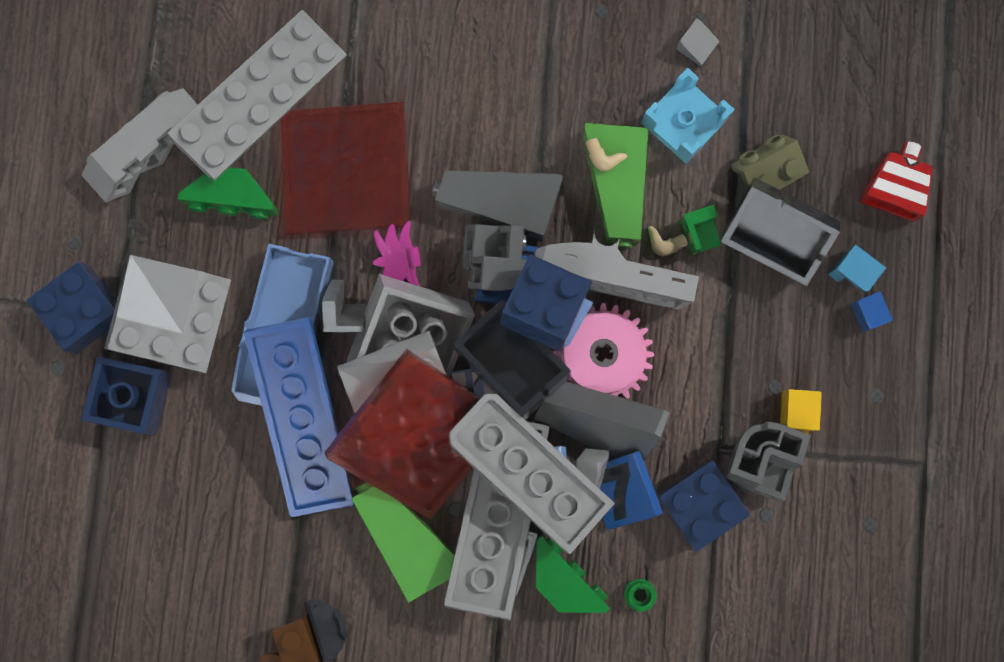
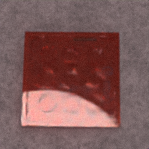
[281,102,411,235]
[325,349,481,519]

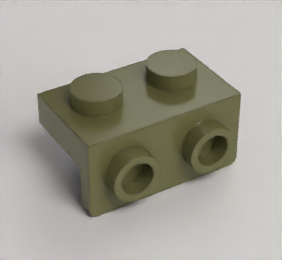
[731,135,809,190]

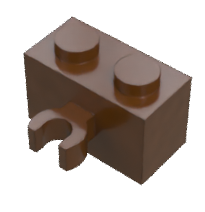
[260,615,321,662]

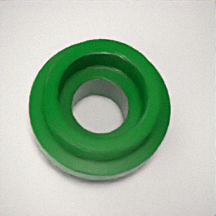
[624,578,657,612]

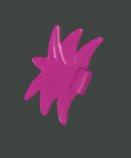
[373,221,421,287]

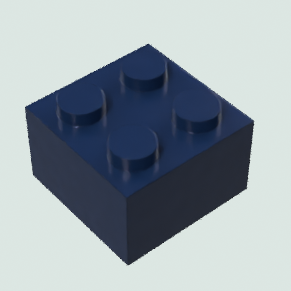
[500,254,592,352]
[26,261,117,354]
[81,356,172,435]
[656,460,750,552]

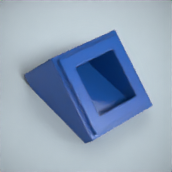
[851,292,893,332]

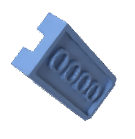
[232,243,333,406]

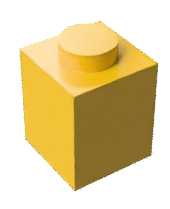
[780,389,822,434]

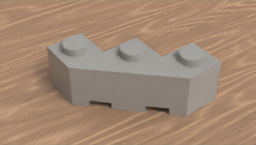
[82,88,198,203]

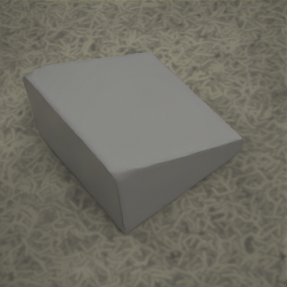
[676,18,719,66]

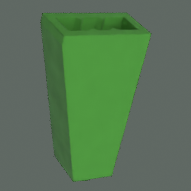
[583,123,648,249]
[351,479,455,603]

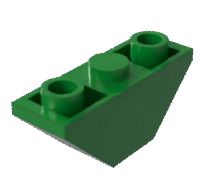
[178,167,279,220]
[535,534,610,613]

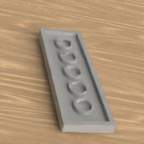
[167,9,347,182]
[444,422,549,621]

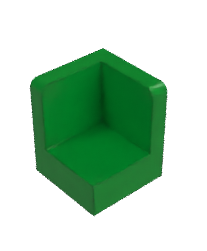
[679,205,721,256]

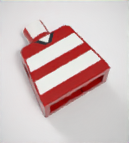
[858,141,933,222]

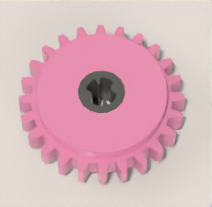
[553,303,654,399]

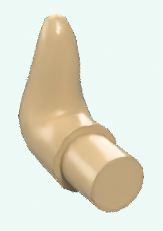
[586,138,627,172]
[648,226,688,256]

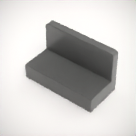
[322,280,368,332]

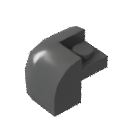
[463,224,526,291]
[725,422,811,503]

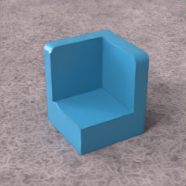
[828,244,886,292]

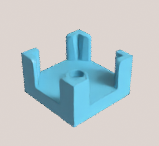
[641,68,735,164]

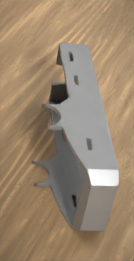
[533,230,699,310]
[449,394,615,554]

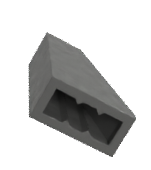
[432,170,563,241]
[534,382,670,461]

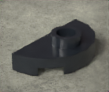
[304,599,347,662]

